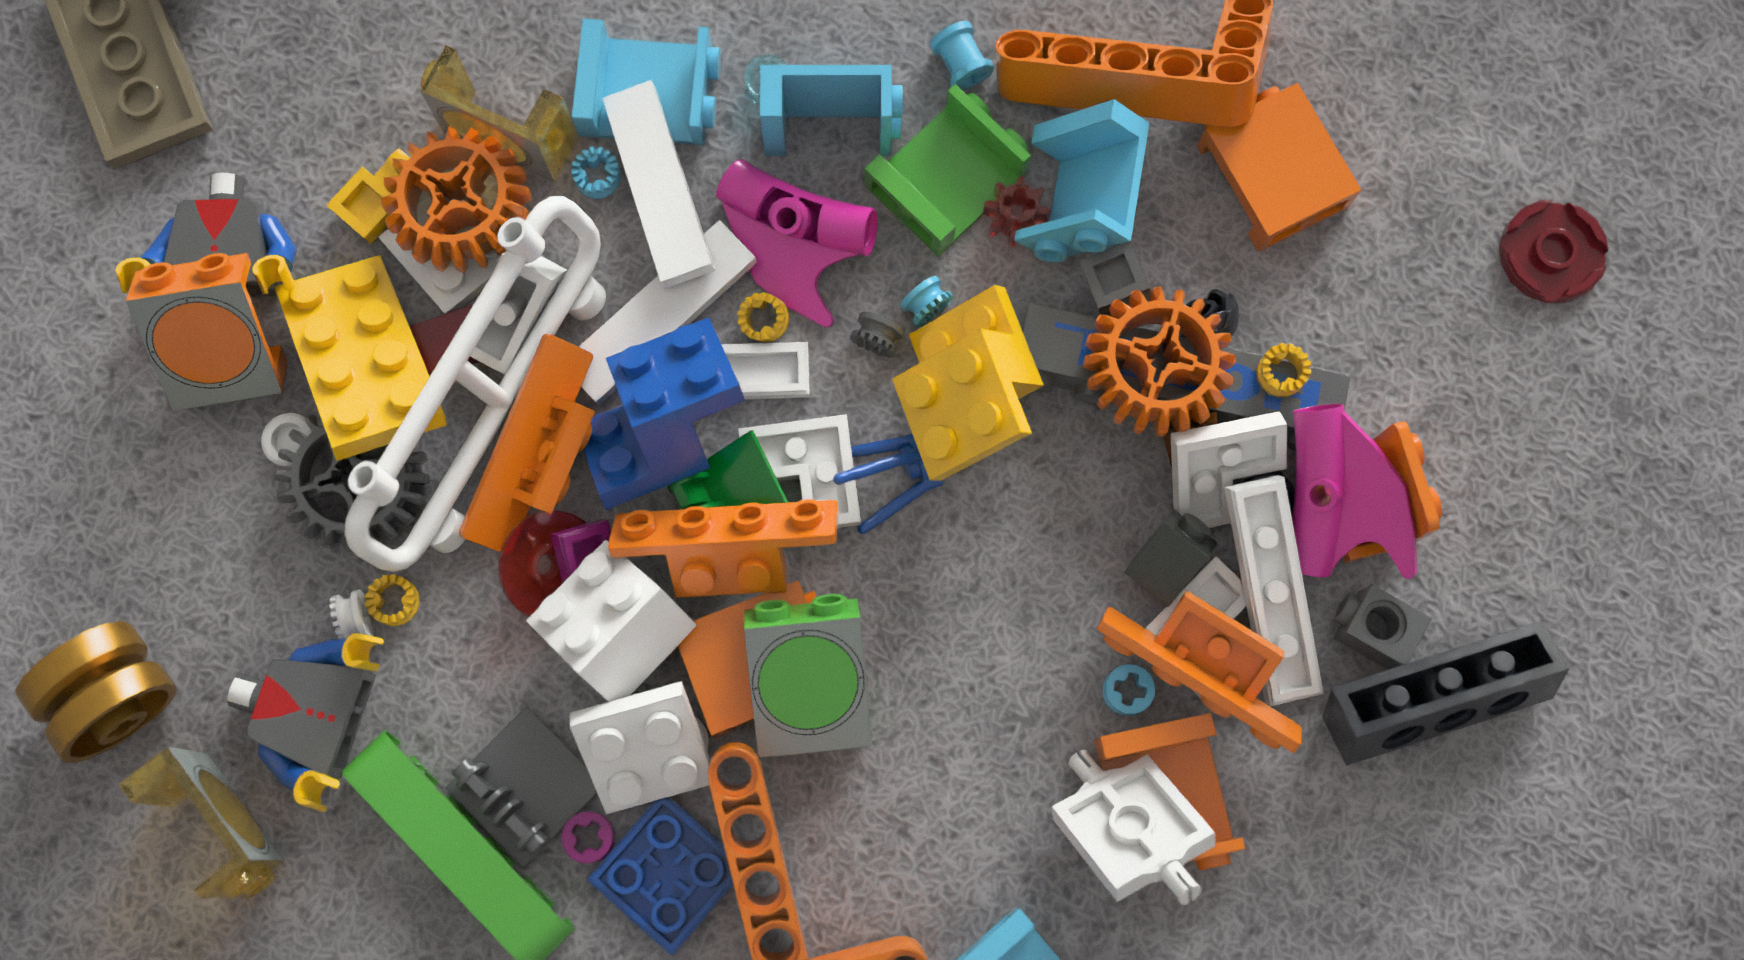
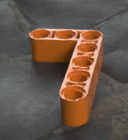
[996,0,1273,127]
[708,742,928,960]

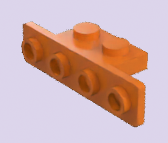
[459,334,595,554]
[608,499,839,598]
[1097,590,1302,753]

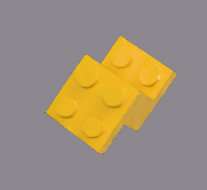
[892,285,1044,481]

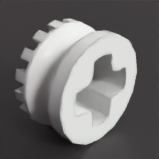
[329,589,373,639]

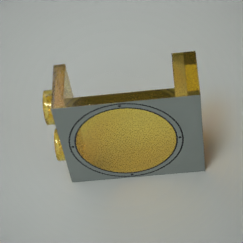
[420,45,578,183]
[118,747,285,900]

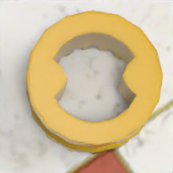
[737,292,790,343]
[1256,343,1312,398]
[365,574,420,626]

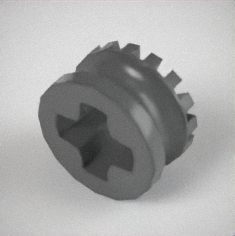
[850,312,904,358]

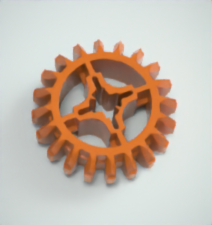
[381,126,532,274]
[1083,286,1236,437]

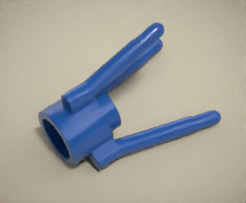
[833,433,943,534]

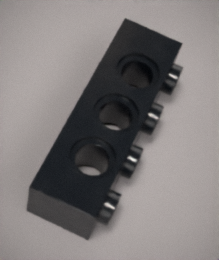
[1322,621,1570,766]

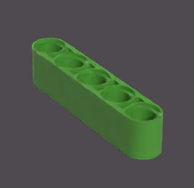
[342,730,575,960]

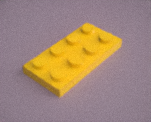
[274,255,447,461]

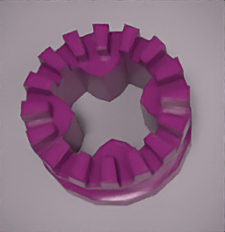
[561,812,615,863]

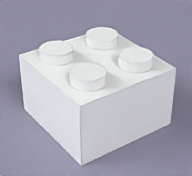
[526,540,697,702]

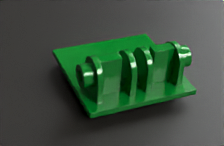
[668,430,788,509]

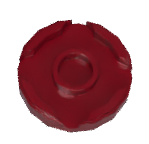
[1499,200,1608,303]

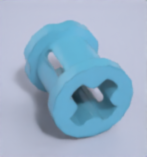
[930,21,995,91]

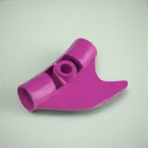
[716,159,878,327]
[1292,404,1418,579]

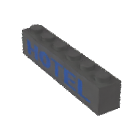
[1022,302,1351,451]

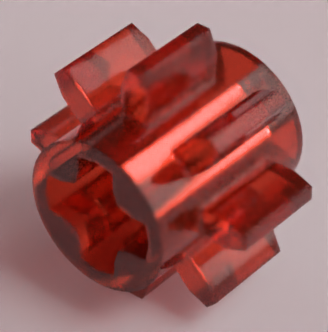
[983,176,1051,247]

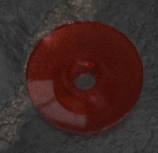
[498,510,586,617]

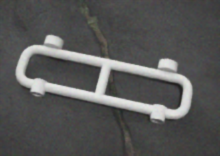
[344,196,606,572]

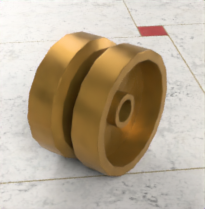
[15,621,177,763]

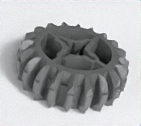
[274,414,430,552]

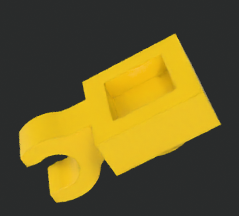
[326,148,410,244]

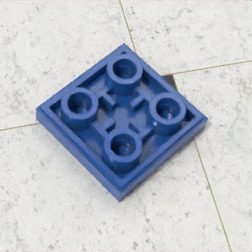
[587,797,734,956]

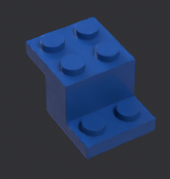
[583,317,745,510]

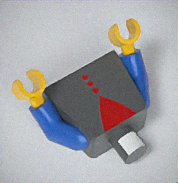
[115,173,297,297]
[227,633,384,812]

